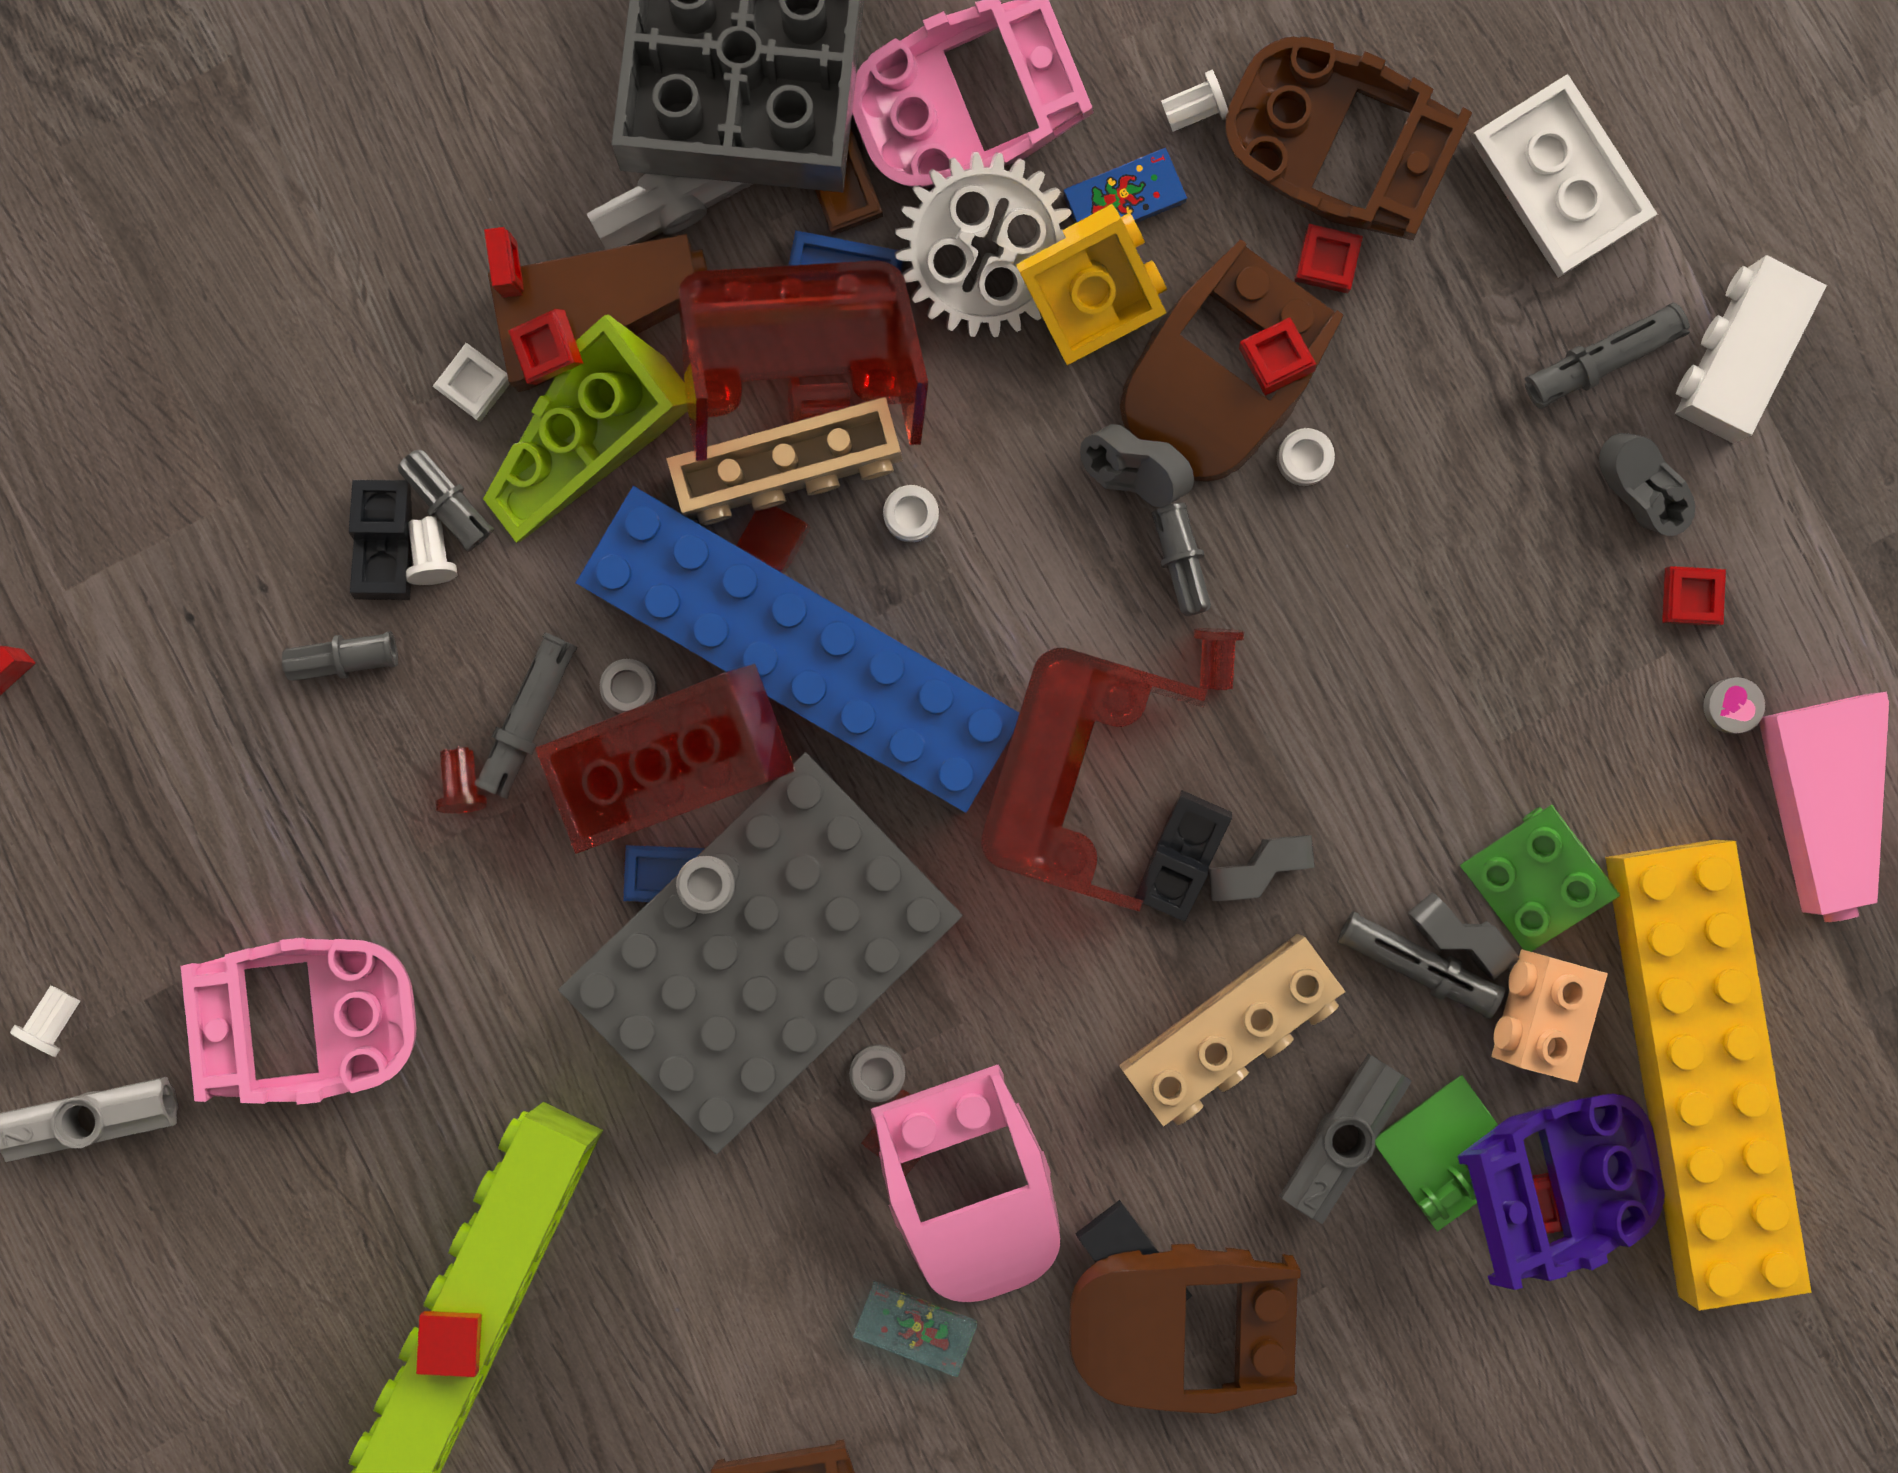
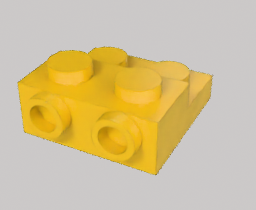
[1016,204,1167,365]

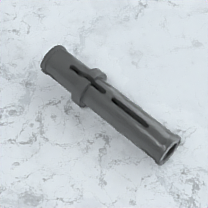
[1525,303,1690,409]
[474,632,578,799]
[1337,911,1505,1019]

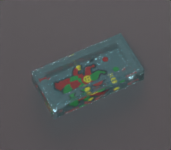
[853,1281,978,1377]

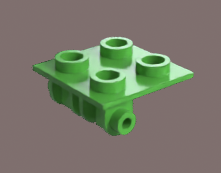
[1460,804,1620,952]
[1375,1075,1498,1232]

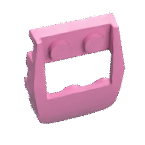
[852,0,1094,189]
[180,938,417,1105]
[871,1064,1060,1302]

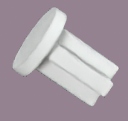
[1161,70,1229,132]
[406,516,458,585]
[10,986,80,1057]

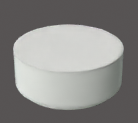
[1277,428,1335,486]
[883,485,939,542]

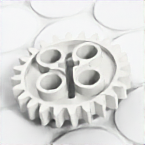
[895,152,1072,337]

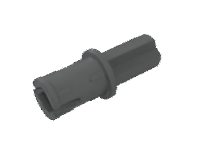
[397,450,494,552]
[1151,503,1211,616]
[282,631,398,681]

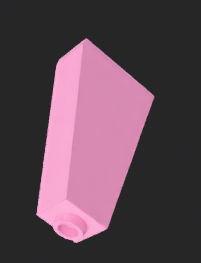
[1759,692,1889,922]

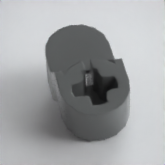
[1080,424,1194,508]
[1599,433,1696,536]
[1208,835,1315,901]
[1407,892,1519,980]

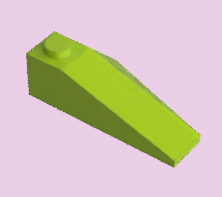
[483,315,699,543]

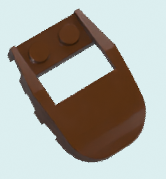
[1226,36,1472,241]
[1120,239,1344,482]
[1069,1244,1301,1414]

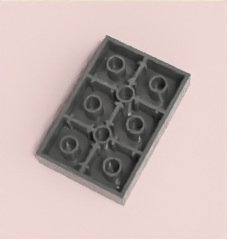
[611,0,864,192]
[558,752,963,1155]

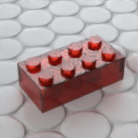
[535,664,796,854]

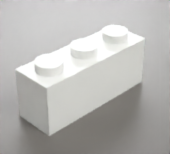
[1675,255,1827,444]

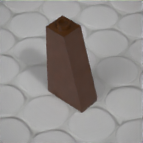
[488,234,709,392]

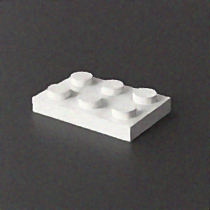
[1469,74,1657,278]

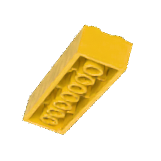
[1605,840,1812,1311]

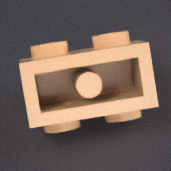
[1491,949,1608,1083]

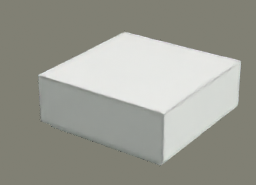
[433,343,510,422]

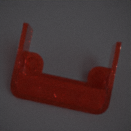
[679,261,928,461]
[981,648,1207,912]

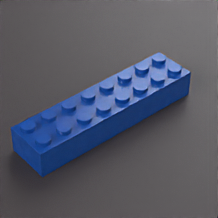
[576,486,1024,813]

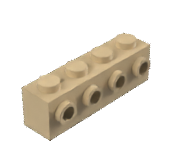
[666,397,902,526]
[1119,934,1346,1127]

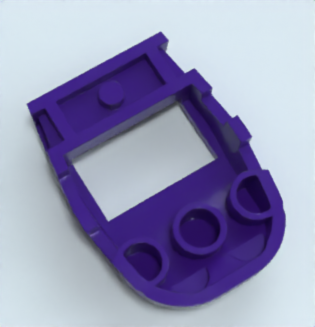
[1458,1093,1665,1290]

